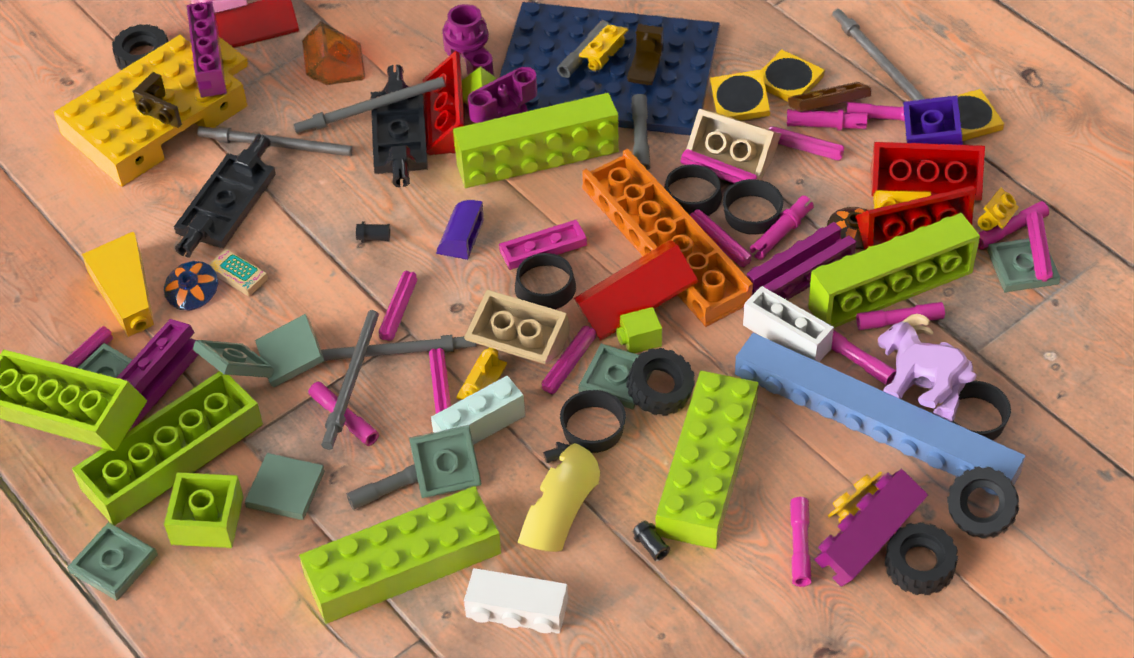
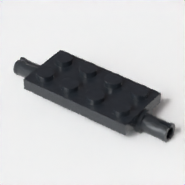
[371,65,428,187]
[174,134,276,258]

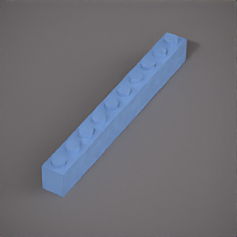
[735,333,1026,496]

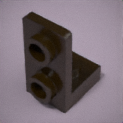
[627,24,664,85]
[133,72,182,128]

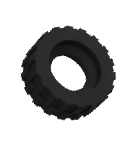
[112,24,169,70]
[626,348,695,416]
[947,466,1020,538]
[885,522,958,596]

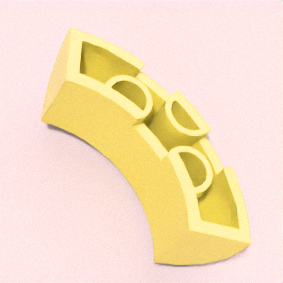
[518,443,600,552]

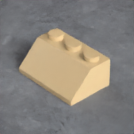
[687,109,781,180]
[464,290,570,364]

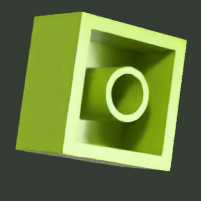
[164,472,244,548]

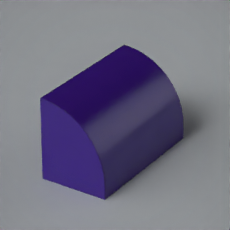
[436,200,484,260]

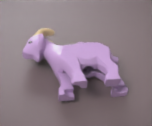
[878,314,976,422]

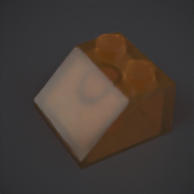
[302,21,365,85]

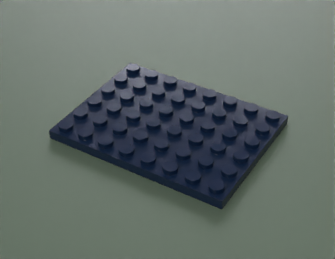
[499,2,720,136]

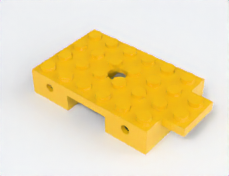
[54,35,249,187]

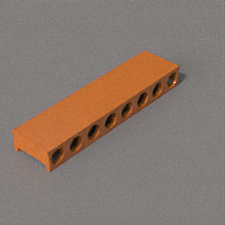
[582,149,753,327]

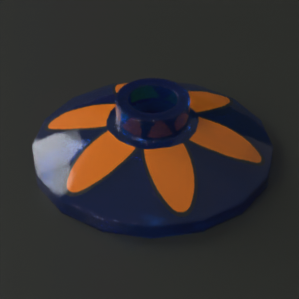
[164,261,218,311]

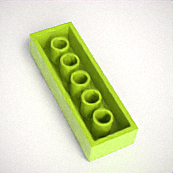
[453,93,619,188]
[808,213,980,328]
[0,349,147,452]
[655,370,759,549]
[72,371,263,525]
[299,486,502,624]

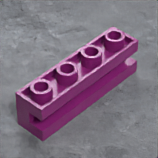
[186,1,227,98]
[747,222,856,300]
[117,319,199,430]
[814,468,928,587]

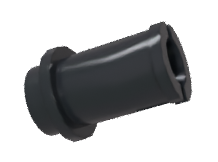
[356,221,390,243]
[633,521,670,561]

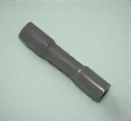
[557,20,610,78]
[631,94,650,170]
[346,464,418,510]

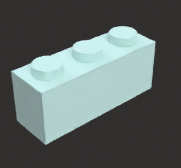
[431,375,525,445]

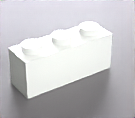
[743,286,834,362]
[464,568,568,633]

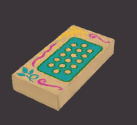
[207,249,268,297]

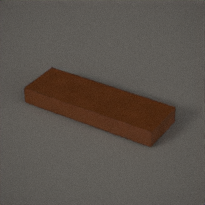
[788,82,871,112]

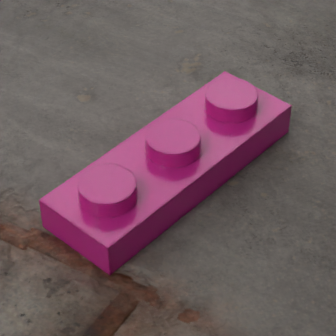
[499,219,587,270]

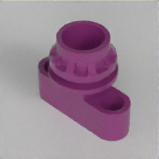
[442,4,494,76]
[468,67,537,123]

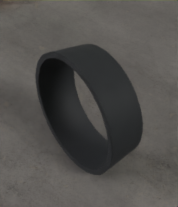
[664,164,722,216]
[723,179,783,235]
[515,253,576,309]
[953,381,1011,441]
[560,390,626,453]

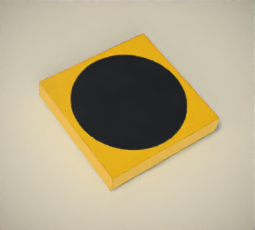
[762,49,825,102]
[710,69,770,121]
[957,89,1004,141]

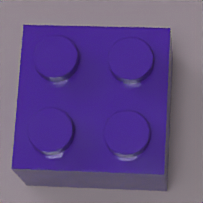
[903,95,963,145]

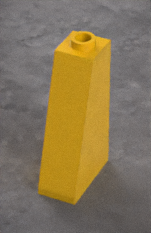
[82,231,154,337]

